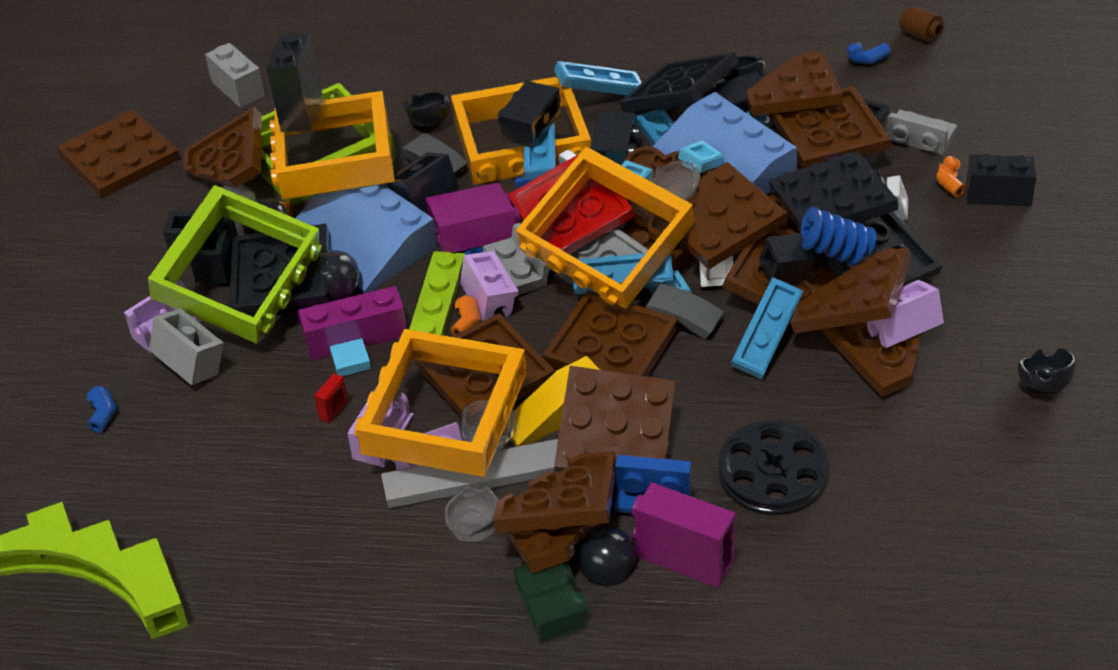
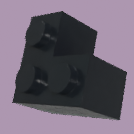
[163,211,238,283]

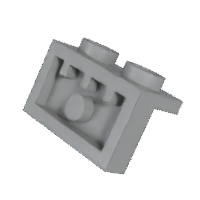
[886,109,957,156]
[483,223,551,295]

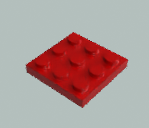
[508,154,635,254]

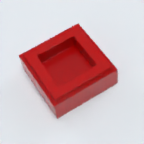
[314,373,348,423]

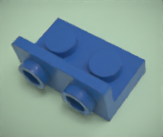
[614,455,691,513]

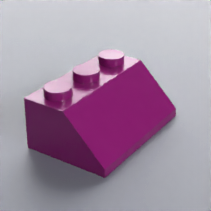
[297,286,407,361]

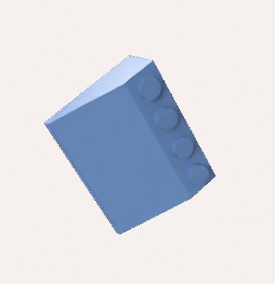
[653,92,797,194]
[295,184,438,294]

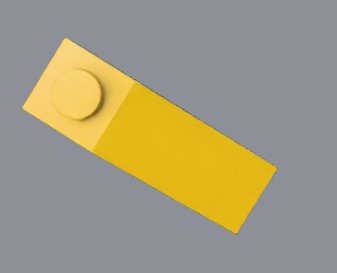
[504,356,600,447]

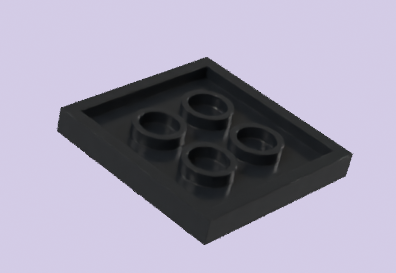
[619,52,739,114]
[769,151,898,232]
[819,212,943,287]
[229,223,329,315]

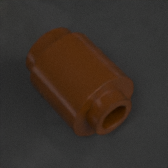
[899,6,944,42]

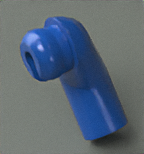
[846,43,891,65]
[86,386,117,433]

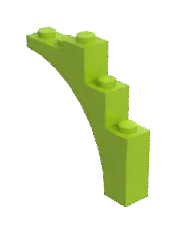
[0,502,189,640]

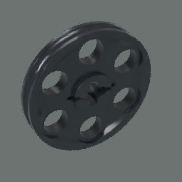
[719,421,829,514]

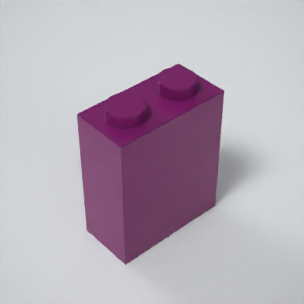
[426,182,521,253]
[632,482,736,588]

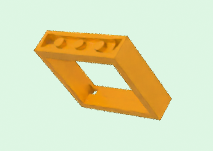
[451,77,591,185]
[270,91,395,200]
[516,147,695,309]
[354,329,527,477]

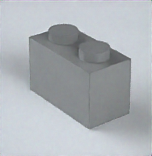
[205,43,265,108]
[149,308,224,385]

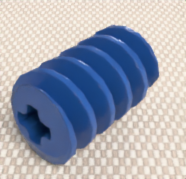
[800,207,877,266]

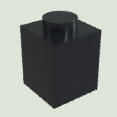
[759,233,816,283]

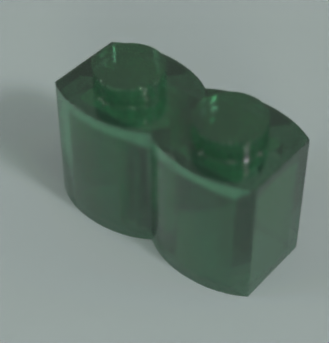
[513,563,588,642]

